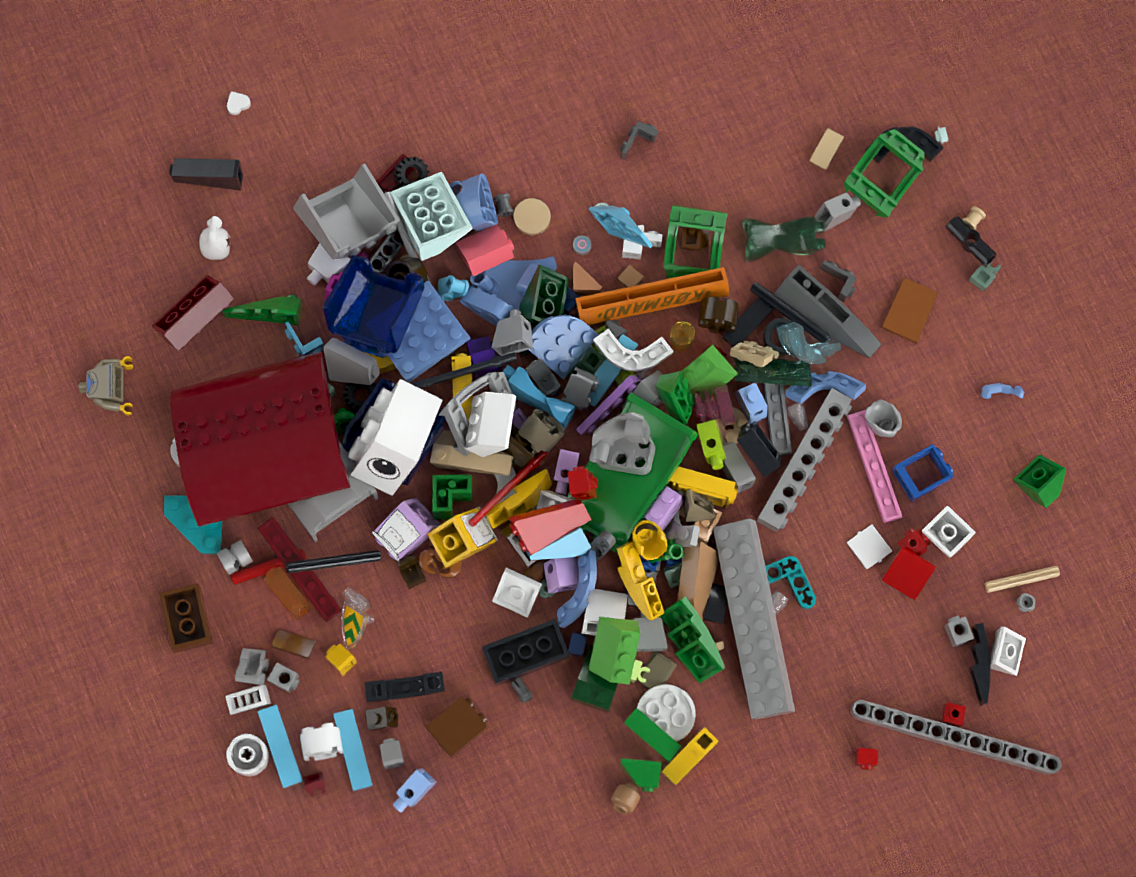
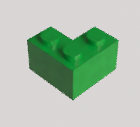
[433,475,472,520]

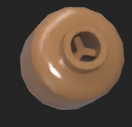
[611,783,640,814]

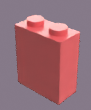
[456,225,514,276]

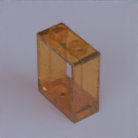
[264,567,311,621]

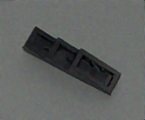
[969,623,991,706]

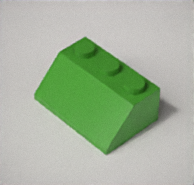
[681,345,738,406]
[589,616,640,684]

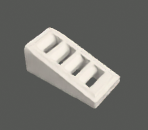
[225,685,271,715]

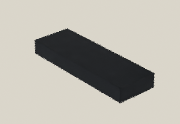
[722,297,774,347]

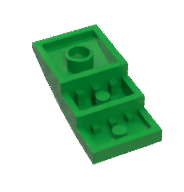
[660,596,725,684]

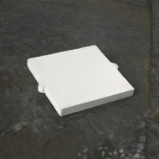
[847,525,892,570]

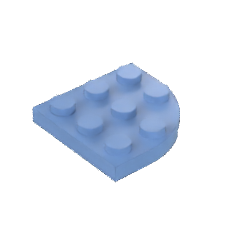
[528,315,599,379]

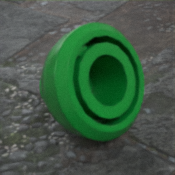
[334,408,359,434]

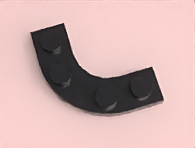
[865,126,944,164]

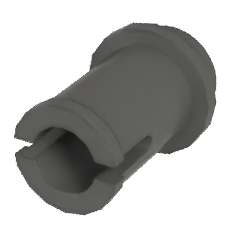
[510,677,533,704]

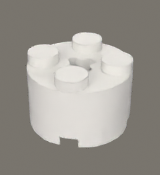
[300,723,343,761]
[227,734,269,776]

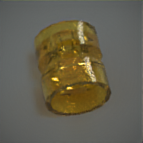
[669,321,695,352]

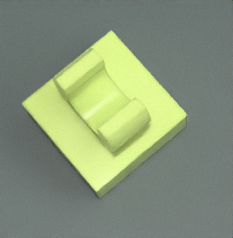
[630,660,650,683]

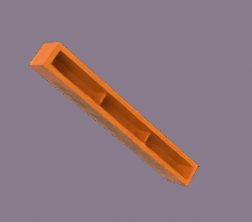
[575,267,729,325]

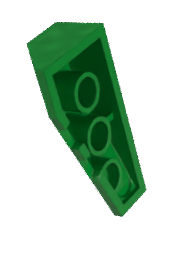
[222,295,303,326]

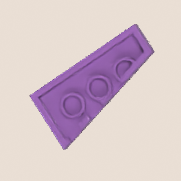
[576,375,642,435]

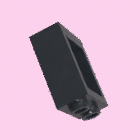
[737,421,782,477]

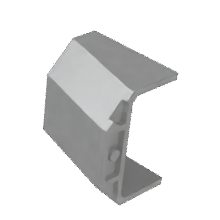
[293,164,400,259]
[287,442,378,543]

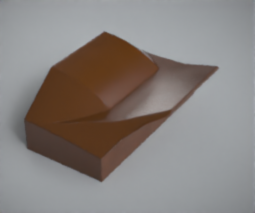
[680,227,710,251]

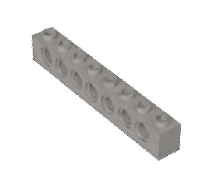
[757,388,852,533]

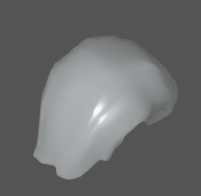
[865,399,902,438]

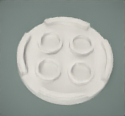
[637,684,696,742]

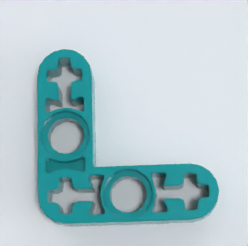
[765,556,816,610]

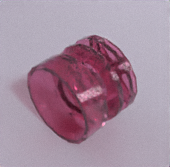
[695,385,736,426]

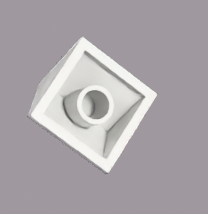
[990,627,1026,676]

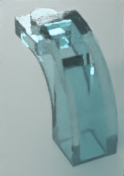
[777,322,841,364]

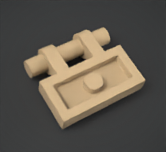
[730,341,779,367]

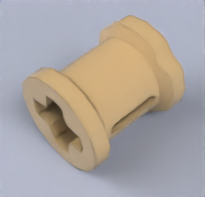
[962,206,986,230]

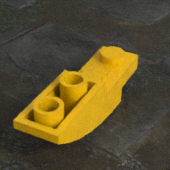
[486,469,552,529]
[617,541,665,621]

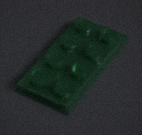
[733,357,812,387]

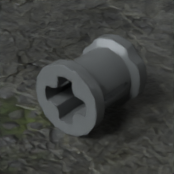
[494,194,513,217]

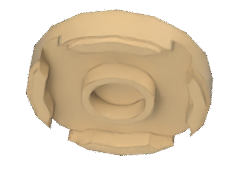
[513,198,551,236]

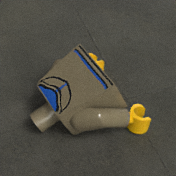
[78,356,133,416]

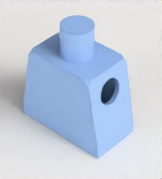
[734,383,767,424]
[393,768,437,812]

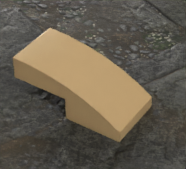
[810,128,844,170]

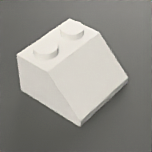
[921,505,976,558]

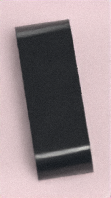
[363,229,404,274]

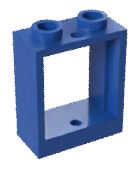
[892,444,954,503]

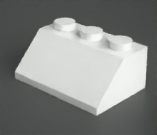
[465,392,516,457]

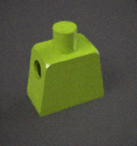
[697,420,727,470]

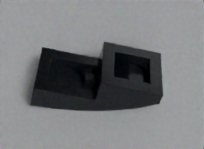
[703,583,728,624]

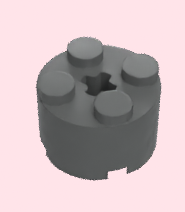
[561,367,600,411]

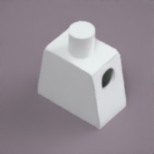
[307,244,352,286]

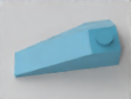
[589,206,653,248]

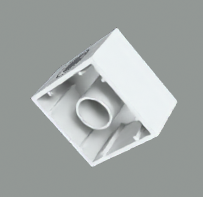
[348,379,442,496]

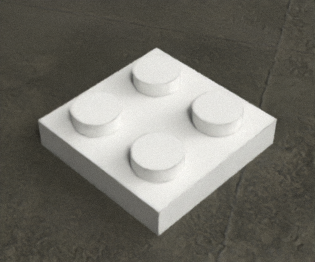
[492,568,542,617]

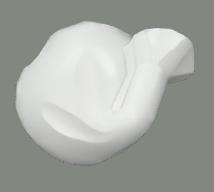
[199,216,230,260]

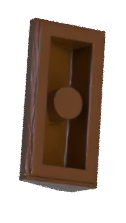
[271,629,316,660]

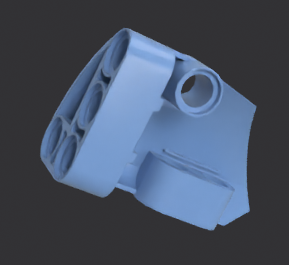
[411,173,498,249]
[459,256,557,326]

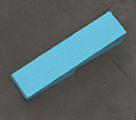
[258,704,303,788]

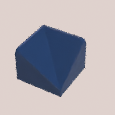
[564,287,579,315]
[568,633,587,657]

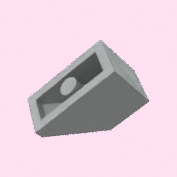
[380,738,405,770]

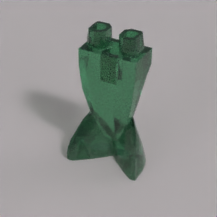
[742,217,825,262]

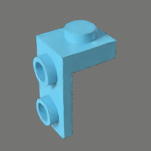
[284,322,324,356]

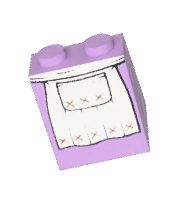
[373,498,441,561]

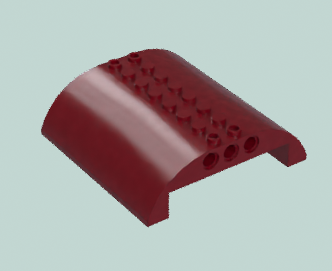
[170,351,351,527]

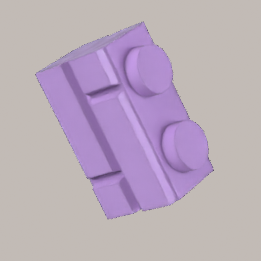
[643,486,684,531]

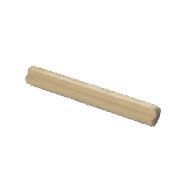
[984,566,1060,593]

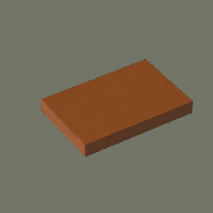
[882,278,939,344]

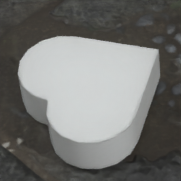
[227,92,251,115]

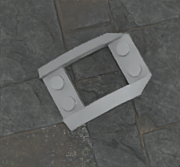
[439,372,517,456]

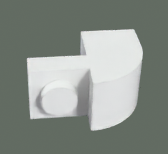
[622,225,662,259]

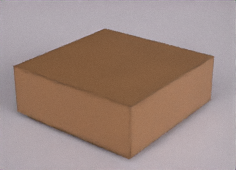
[617,265,644,288]

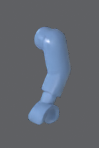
[981,383,1024,399]

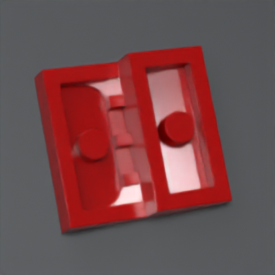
[882,546,936,600]

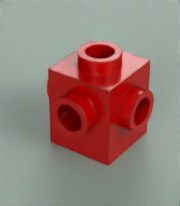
[897,528,931,556]

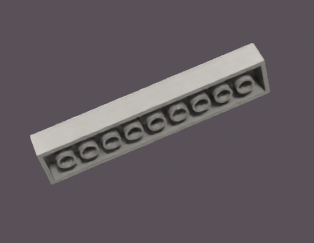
[713,518,795,720]

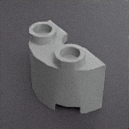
[235,648,269,685]

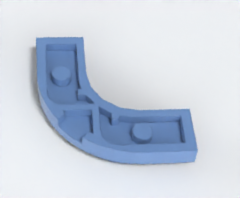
[785,371,866,404]
[557,549,597,628]

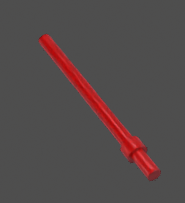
[468,451,548,527]

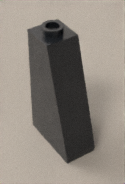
[169,158,244,191]

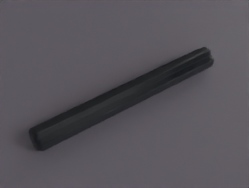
[750,282,830,344]
[285,550,381,573]

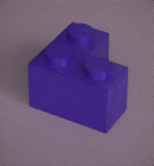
[467,336,501,380]

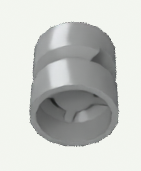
[217,540,253,575]

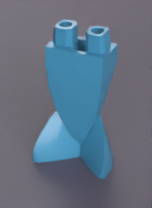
[503,365,576,433]

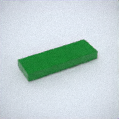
[624,708,682,762]

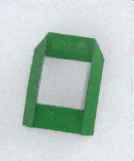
[843,129,924,218]
[664,205,728,279]

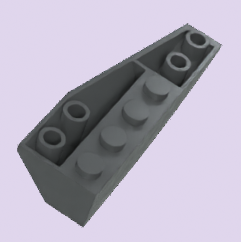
[774,265,882,358]

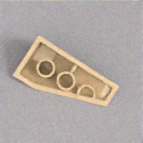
[430,430,513,476]

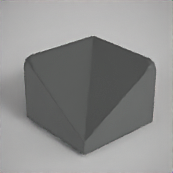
[605,320,628,340]

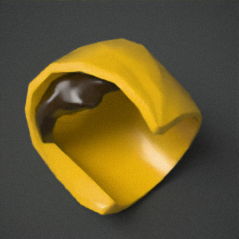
[632,520,667,560]

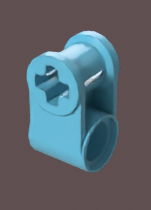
[437,275,469,301]

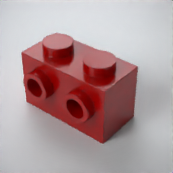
[567,466,598,501]

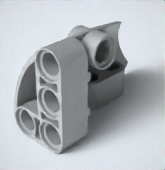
[589,412,656,475]

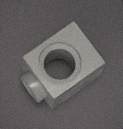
[944,616,974,648]
[267,663,300,693]

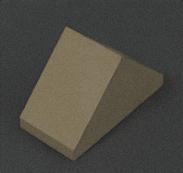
[683,489,716,522]

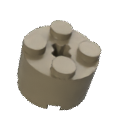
[518,409,565,453]

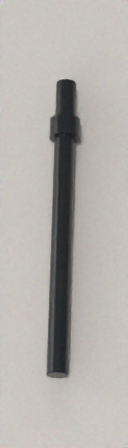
[412,352,517,389]

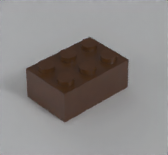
[159,583,214,653]

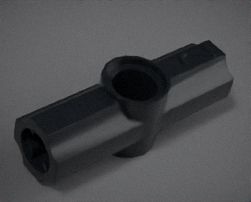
[946,216,997,266]

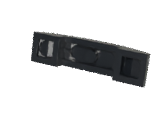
[364,672,445,702]

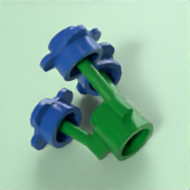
[641,538,683,572]

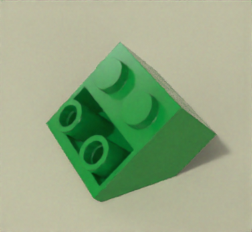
[656,371,695,424]

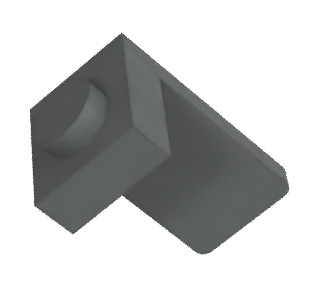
[620,121,658,160]
[820,260,857,301]
[525,358,563,398]

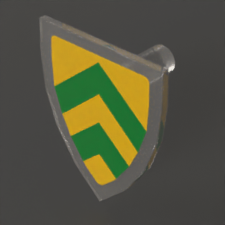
[342,601,374,650]

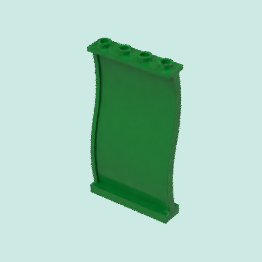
[567,393,699,553]

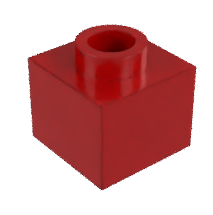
[941,702,966,727]
[855,748,878,770]

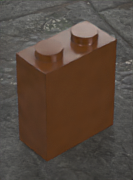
[426,696,488,759]

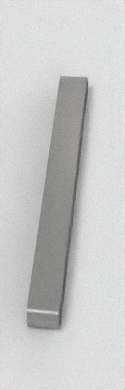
[850,700,1061,775]

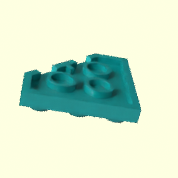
[164,495,223,555]

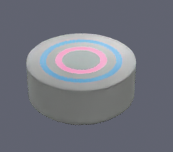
[573,235,592,255]

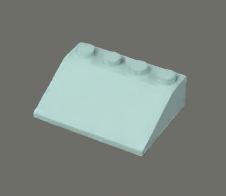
[390,172,472,261]

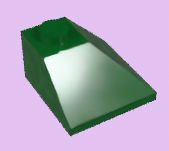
[1013,454,1066,508]
[619,758,661,792]

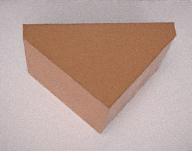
[572,262,603,295]

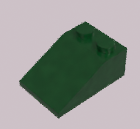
[519,265,569,329]
[571,645,618,713]

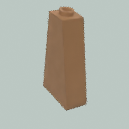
[678,541,719,620]

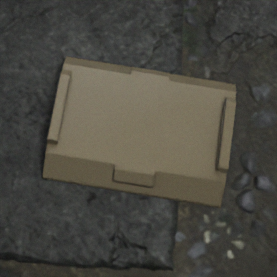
[636,651,677,689]

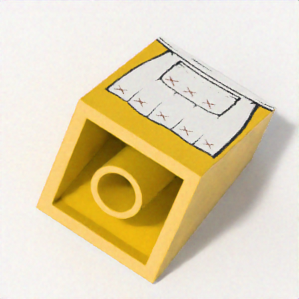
[427,507,498,568]

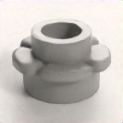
[1016,593,1036,612]

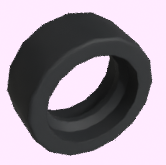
[763,318,800,356]

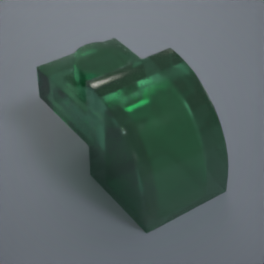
[568,346,607,377]

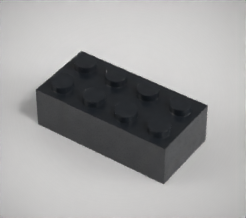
[482,619,570,686]

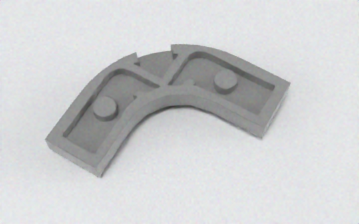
[663,490,700,547]

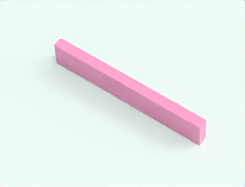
[847,410,903,524]

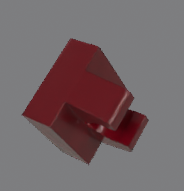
[303,771,326,797]

